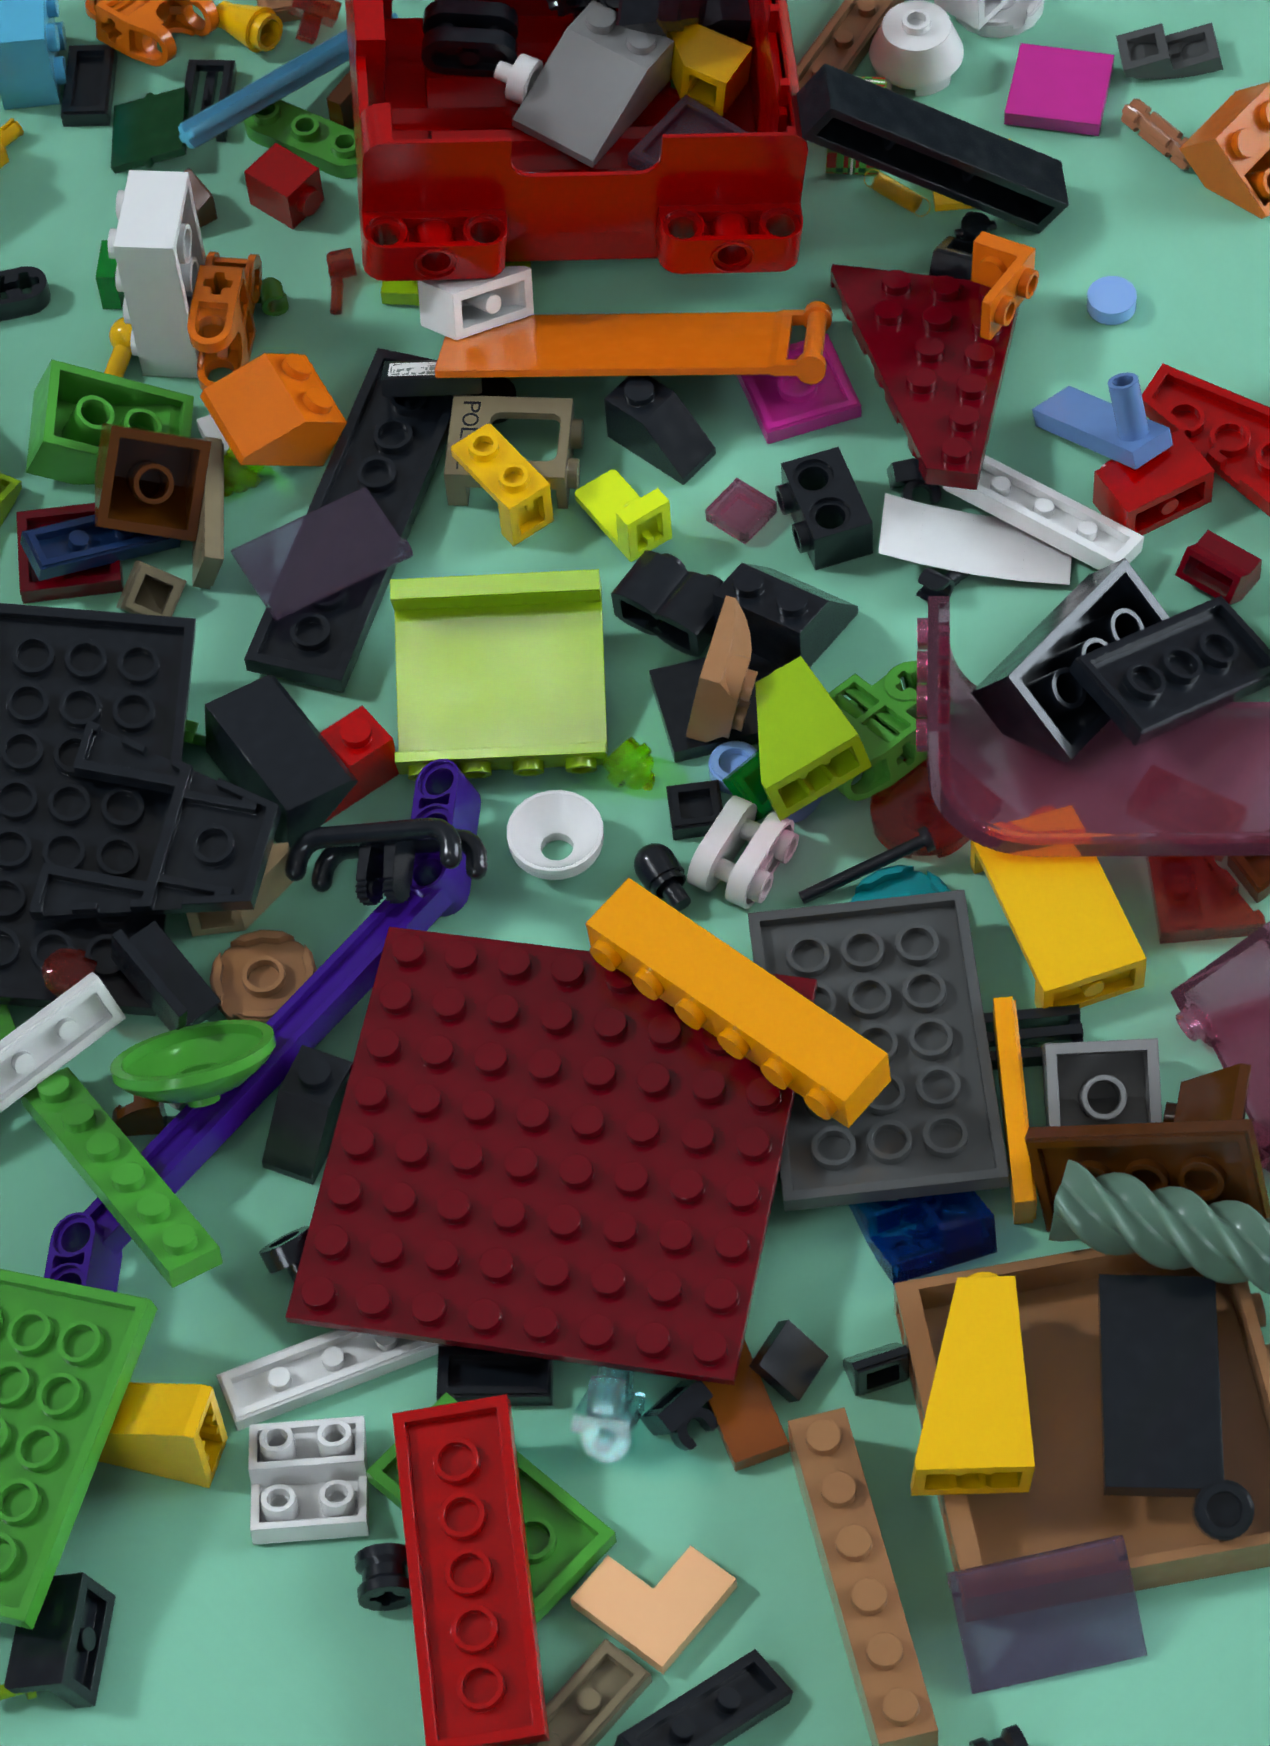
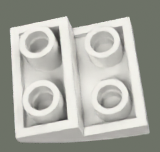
[248,1416,369,1545]

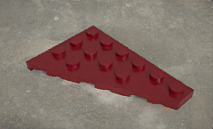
[830,264,1020,490]

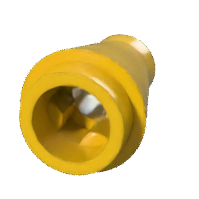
[216,1,283,53]

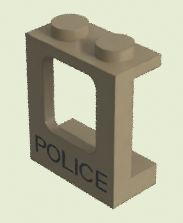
[444,395,584,509]

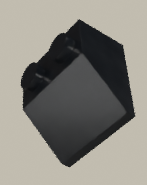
[713,563,858,668]

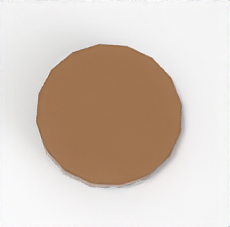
[210,930,317,1023]

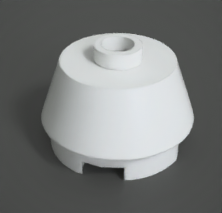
[869,0,964,97]

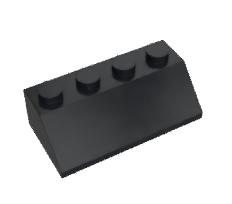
[971,558,1170,763]

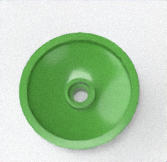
[110,1020,276,1108]

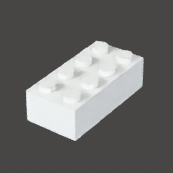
[108,170,206,378]

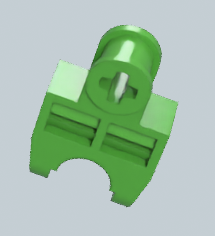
[829,661,945,801]

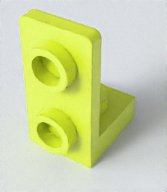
[575,469,672,562]

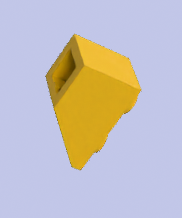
[667,23,753,117]

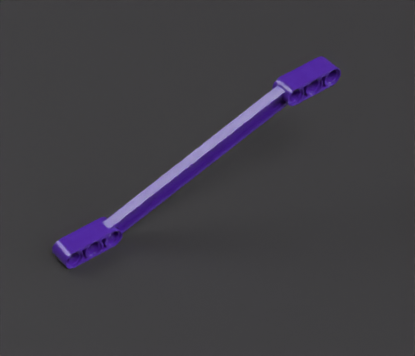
[44,759,481,1292]

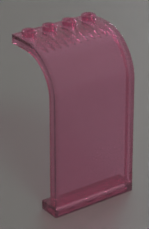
[916,596,1270,857]

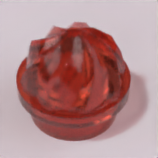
[42,948,98,997]

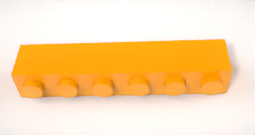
[586,878,891,1128]

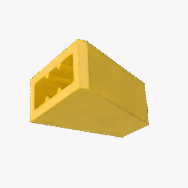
[99,1382,228,1488]

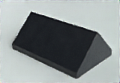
[205,675,358,849]

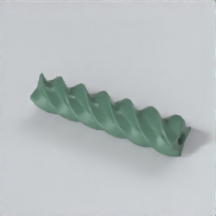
[1049,1159,1270,1295]

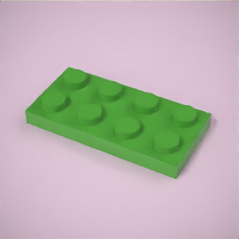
[366,1392,617,1624]

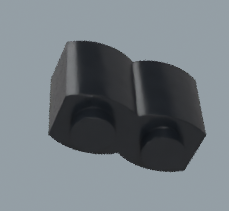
[611,550,723,657]

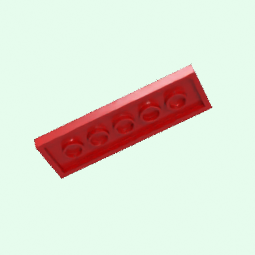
[392,1394,550,1746]

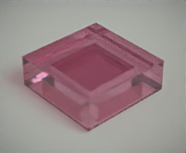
[705,478,777,545]

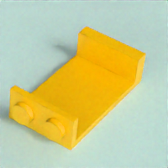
[970,805,1147,1009]

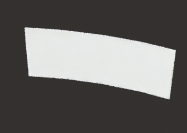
[878,493,1072,585]

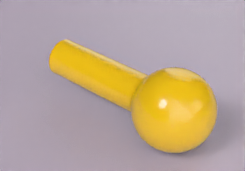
[104,317,132,378]

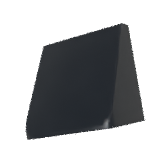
[929,236,973,280]
[843,1343,909,1396]

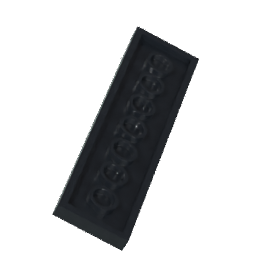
[244,348,454,692]

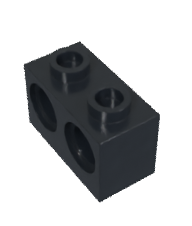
[775,447,873,570]

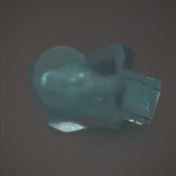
[571,1366,646,1463]

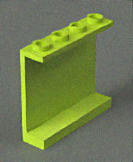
[390,569,608,781]

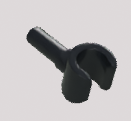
[916,568,970,606]

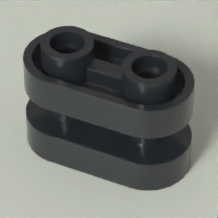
[421,0,519,77]

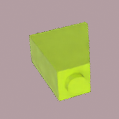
[755,656,872,821]

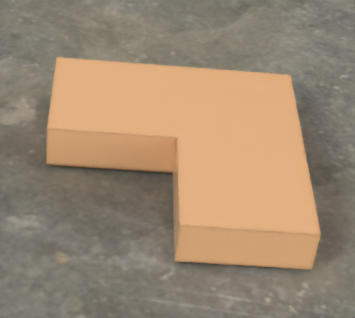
[570,1545,737,1674]

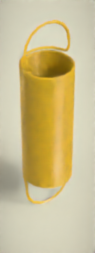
[864,169,930,217]

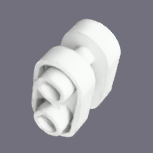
[687,795,799,909]

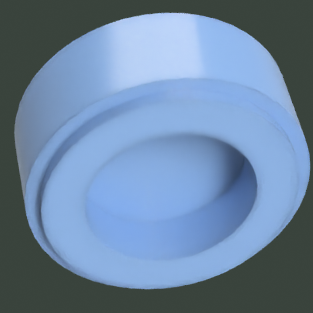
[1087,276,1137,325]
[708,741,757,795]

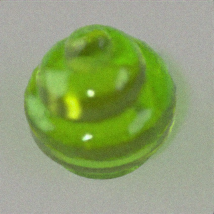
[223,447,265,497]
[601,737,655,791]

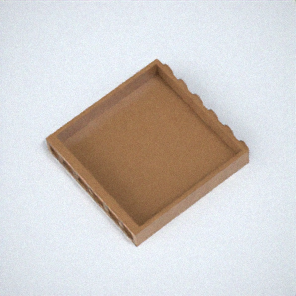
[894,1248,1270,1622]

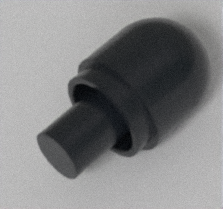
[634,843,691,911]

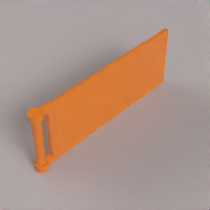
[434,301,833,384]

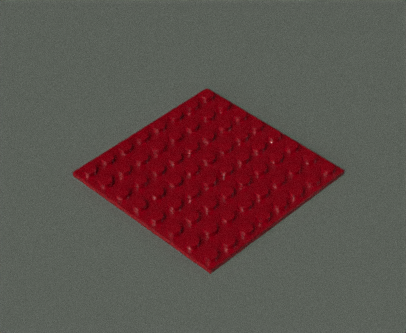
[285,927,818,1386]

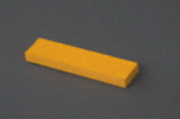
[993,996,1037,1224]

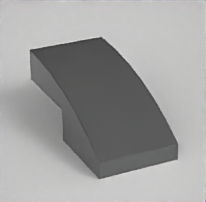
[1116,23,1223,79]

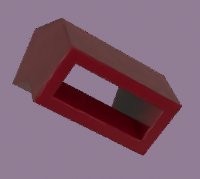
[1175,530,1262,605]

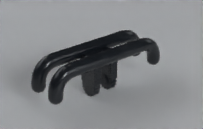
[285,818,488,906]

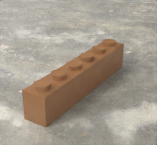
[788,1407,938,1746]

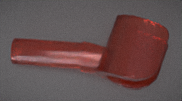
[326,248,357,315]

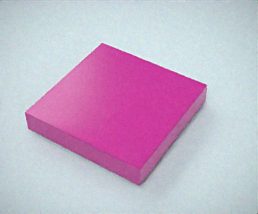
[1004,43,1114,136]
[736,333,862,444]

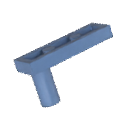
[1032,372,1173,469]

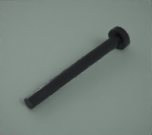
[798,826,936,904]

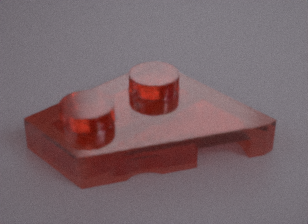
[1145,837,1266,944]

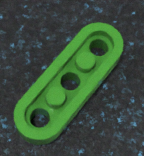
[244,100,357,179]

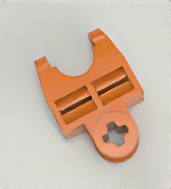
[85,0,219,67]
[187,251,262,390]

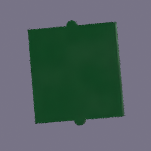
[111,87,189,173]

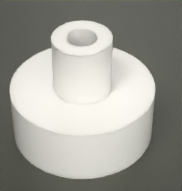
[494,53,543,104]

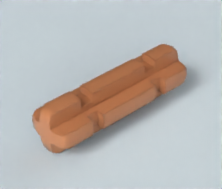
[1121,99,1191,170]

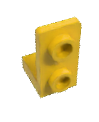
[451,424,554,547]

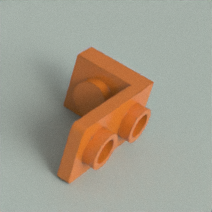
[971,231,1039,341]

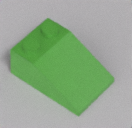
[26,359,194,485]

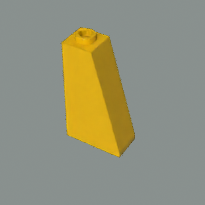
[910,1272,1035,1496]

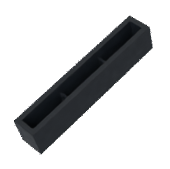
[796,63,1069,234]

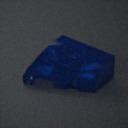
[849,1191,997,1285]

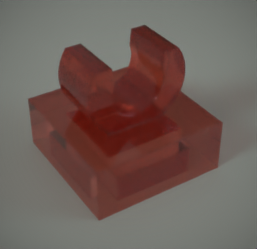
[287,0,342,44]

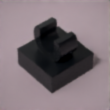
[886,458,941,505]
[640,1379,718,1451]

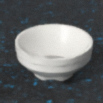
[507,790,604,880]

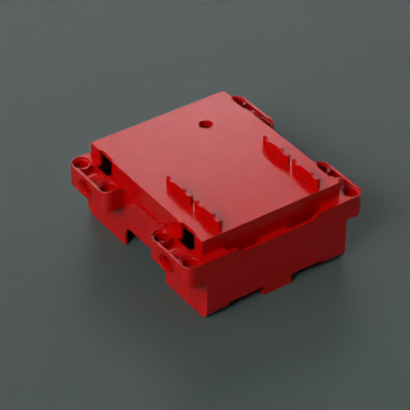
[345,0,808,281]

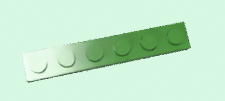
[21,1067,223,1288]

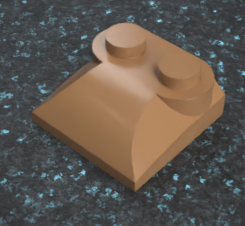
[685,595,758,743]

